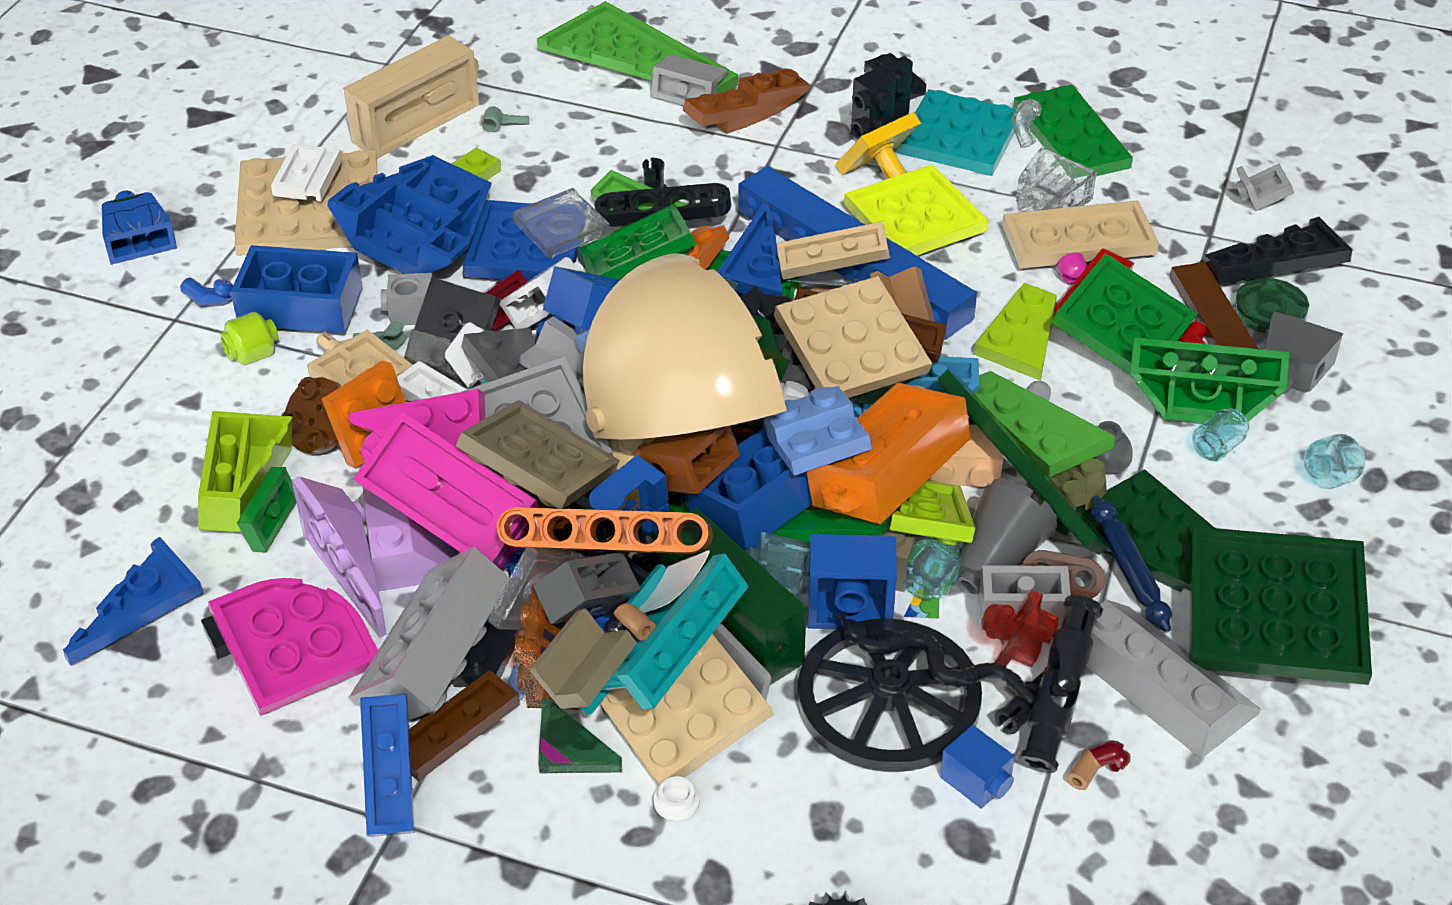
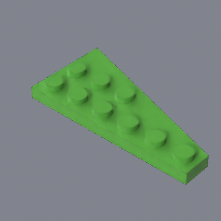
[537,1,738,93]

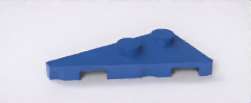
[718,203,783,296]
[63,537,203,666]

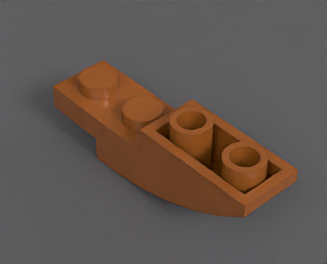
[683,68,810,133]

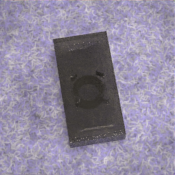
[404,329,464,383]

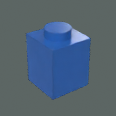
[940,725,1015,809]

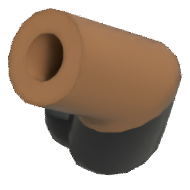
[605,603,656,641]

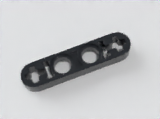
[594,183,732,227]

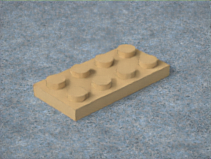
[1002,200,1159,269]

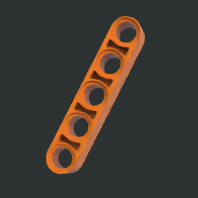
[497,507,713,554]

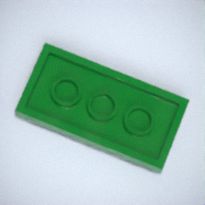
[1013,85,1133,182]

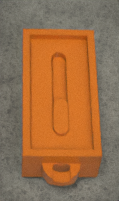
[806,383,971,524]

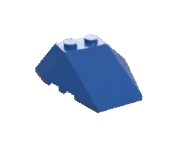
[327,155,492,274]

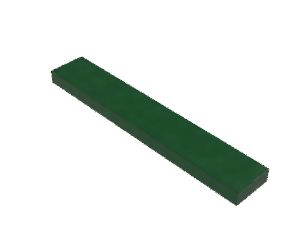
[938,369,1110,555]

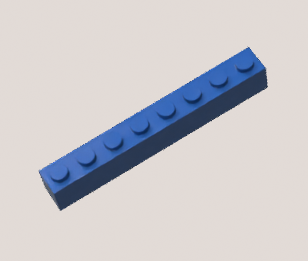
[738,166,977,340]

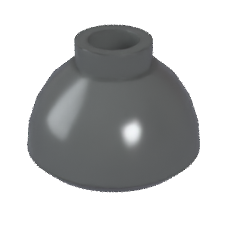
[1092,421,1133,474]

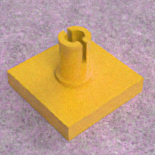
[835,112,921,179]

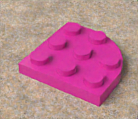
[208,578,378,716]

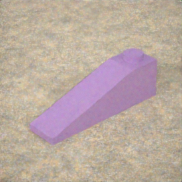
[292,477,387,638]
[363,487,456,592]

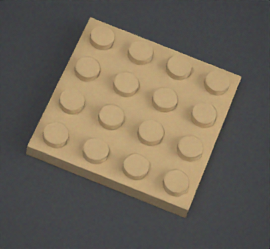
[234,150,378,256]

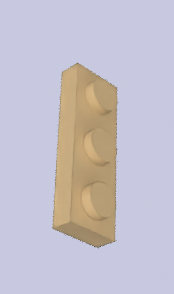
[777,222,890,280]

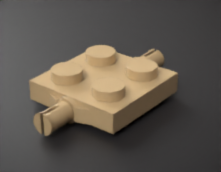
[307,329,413,401]

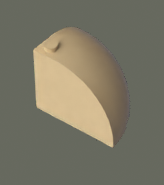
[583,254,787,440]

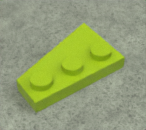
[974,283,1057,381]
[890,480,975,545]

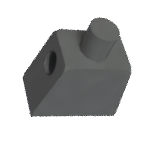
[1264,311,1343,394]

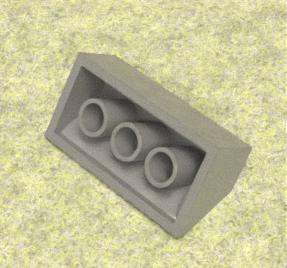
[348,546,511,720]
[1086,599,1261,759]

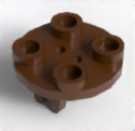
[281,376,341,454]

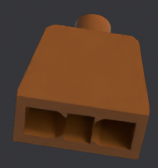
[635,425,740,494]

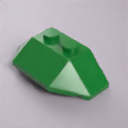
[1130,337,1290,428]

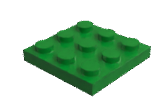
[579,204,696,280]
[1051,253,1198,375]

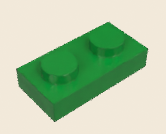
[237,467,296,552]

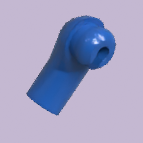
[180,277,233,306]

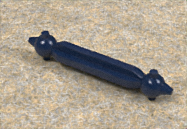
[1091,495,1172,632]

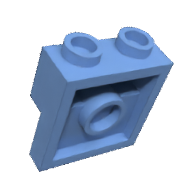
[763,386,872,476]

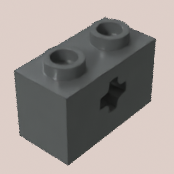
[533,552,641,625]

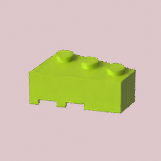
[198,411,293,532]

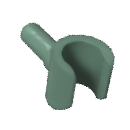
[482,106,529,132]
[353,321,408,350]

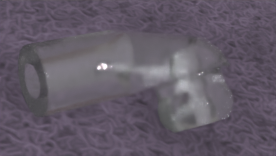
[1011,99,1042,148]

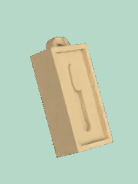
[343,35,480,159]

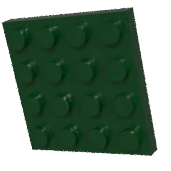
[1189,526,1372,685]

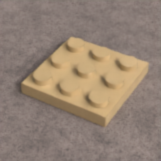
[774,276,932,398]
[600,634,774,786]

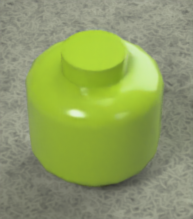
[219,312,279,366]

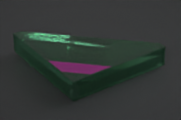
[538,698,623,774]

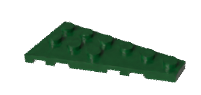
[1055,469,1215,593]

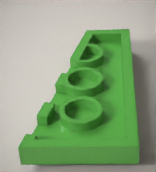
[975,371,1115,478]

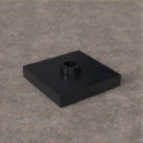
[408,277,501,360]

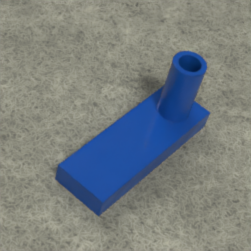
[360,694,415,837]

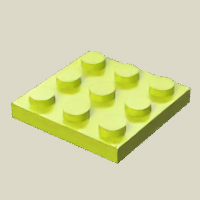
[844,164,988,255]

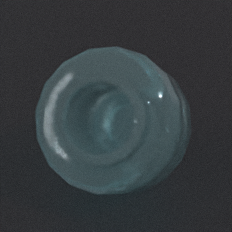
[1304,434,1365,489]
[903,538,961,601]

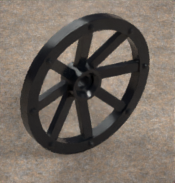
[798,618,982,772]

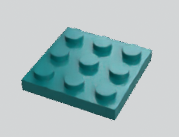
[897,89,1022,176]

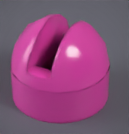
[1057,253,1087,284]

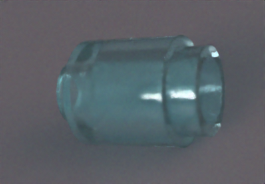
[1192,408,1249,462]

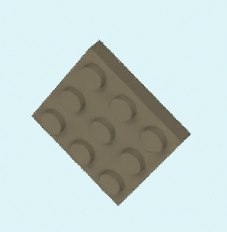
[456,400,620,509]

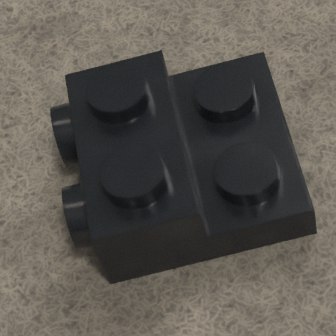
[851,56,913,139]

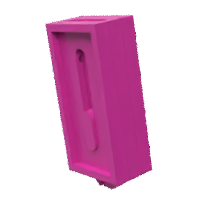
[353,411,544,571]

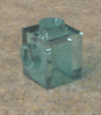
[746,532,810,598]

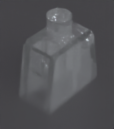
[1016,147,1097,212]

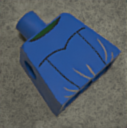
[101,190,177,265]

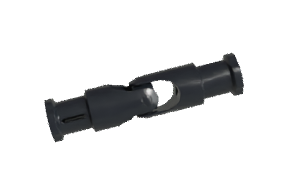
[1018,595,1103,773]

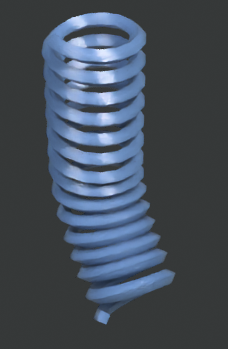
[508,662,526,700]

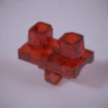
[981,590,1060,667]

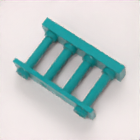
[581,553,749,715]

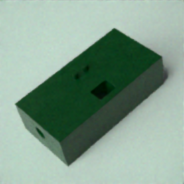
[658,508,807,685]

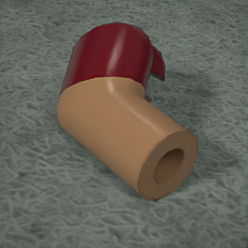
[1067,740,1131,790]

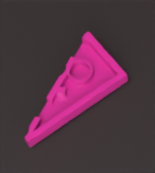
[349,389,488,467]

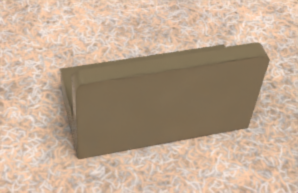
[531,609,637,709]

